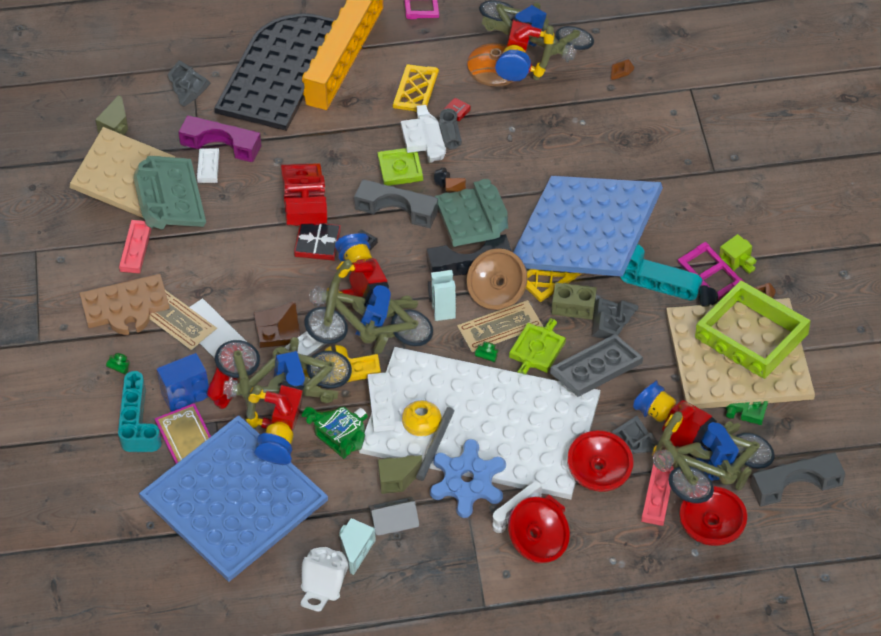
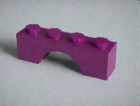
[179,115,262,162]

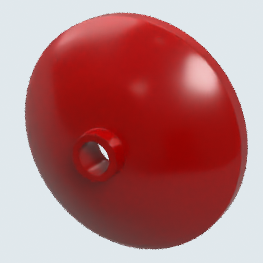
[567,430,633,492]
[679,486,747,546]
[508,497,570,564]

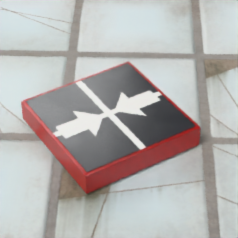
[294,223,341,261]

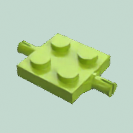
[509,318,566,375]

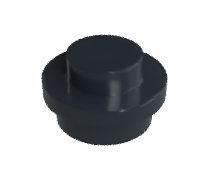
[434,168,450,188]

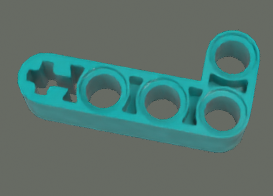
[620,244,703,301]
[118,371,162,452]

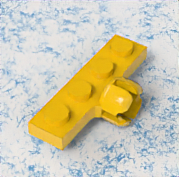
[302,345,381,384]

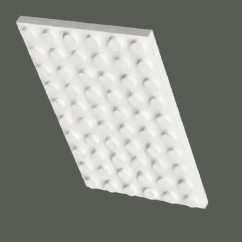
[359,347,600,499]

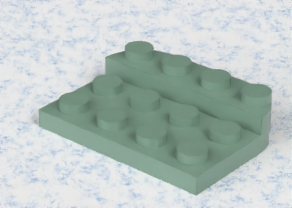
[133,156,206,229]
[435,179,508,247]

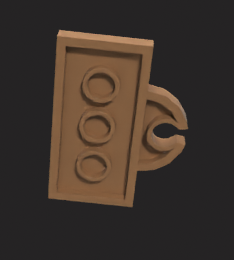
[80,274,170,335]

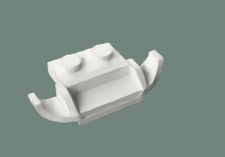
[401,105,446,163]

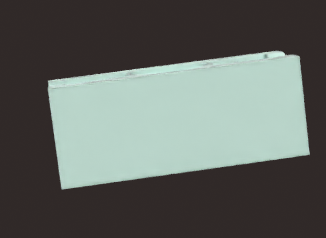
[431,270,456,321]

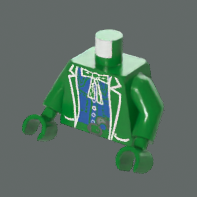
[301,407,368,459]

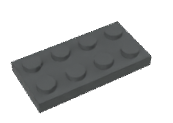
[550,334,643,397]

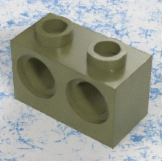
[552,283,597,320]

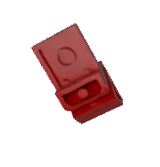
[281,163,327,226]

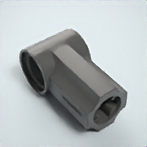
[439,109,462,150]

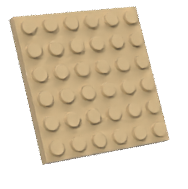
[666,298,815,409]

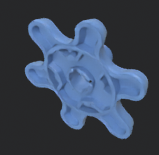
[430,439,506,518]

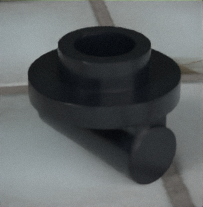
[699,285,718,307]

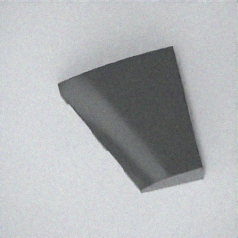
[168,60,211,107]
[592,297,638,339]
[610,416,658,454]

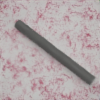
[416,407,455,481]

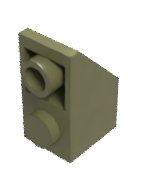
[378,455,422,494]

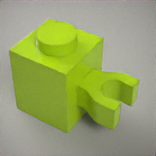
[719,234,757,274]

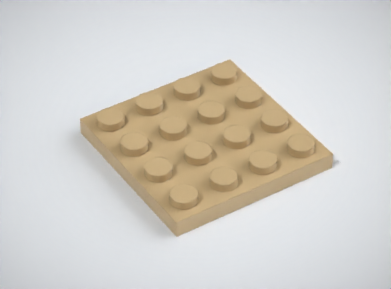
[70,127,175,218]

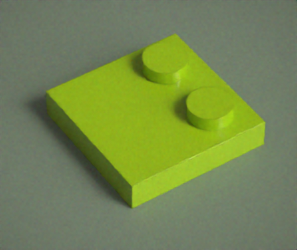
[378,148,423,186]

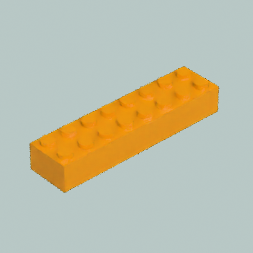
[302,0,383,110]

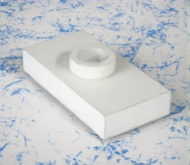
[197,148,220,183]

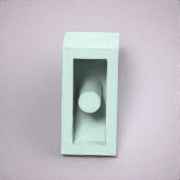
[339,518,376,575]

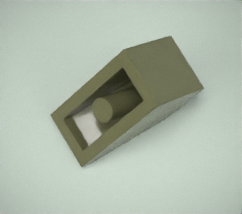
[95,95,128,135]

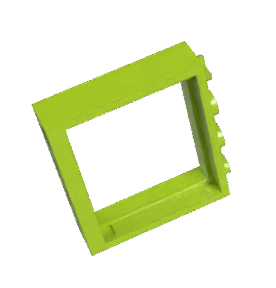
[695,281,811,379]

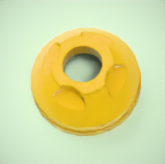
[402,400,441,436]

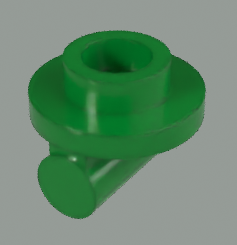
[475,341,499,362]
[106,353,130,374]

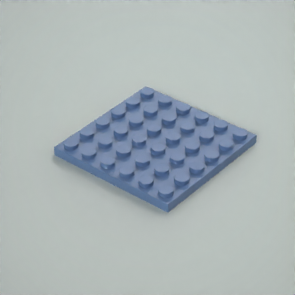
[513,176,663,277]
[139,415,328,582]

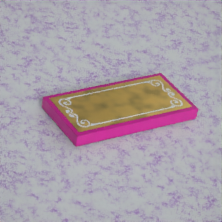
[155,403,211,465]

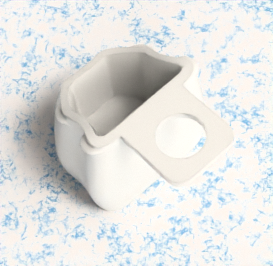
[301,547,348,611]

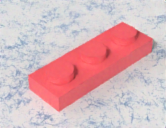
[119,220,152,273]
[641,463,674,526]

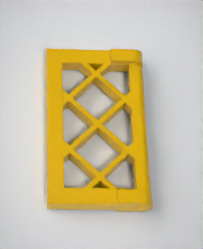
[393,64,439,112]
[526,269,583,302]

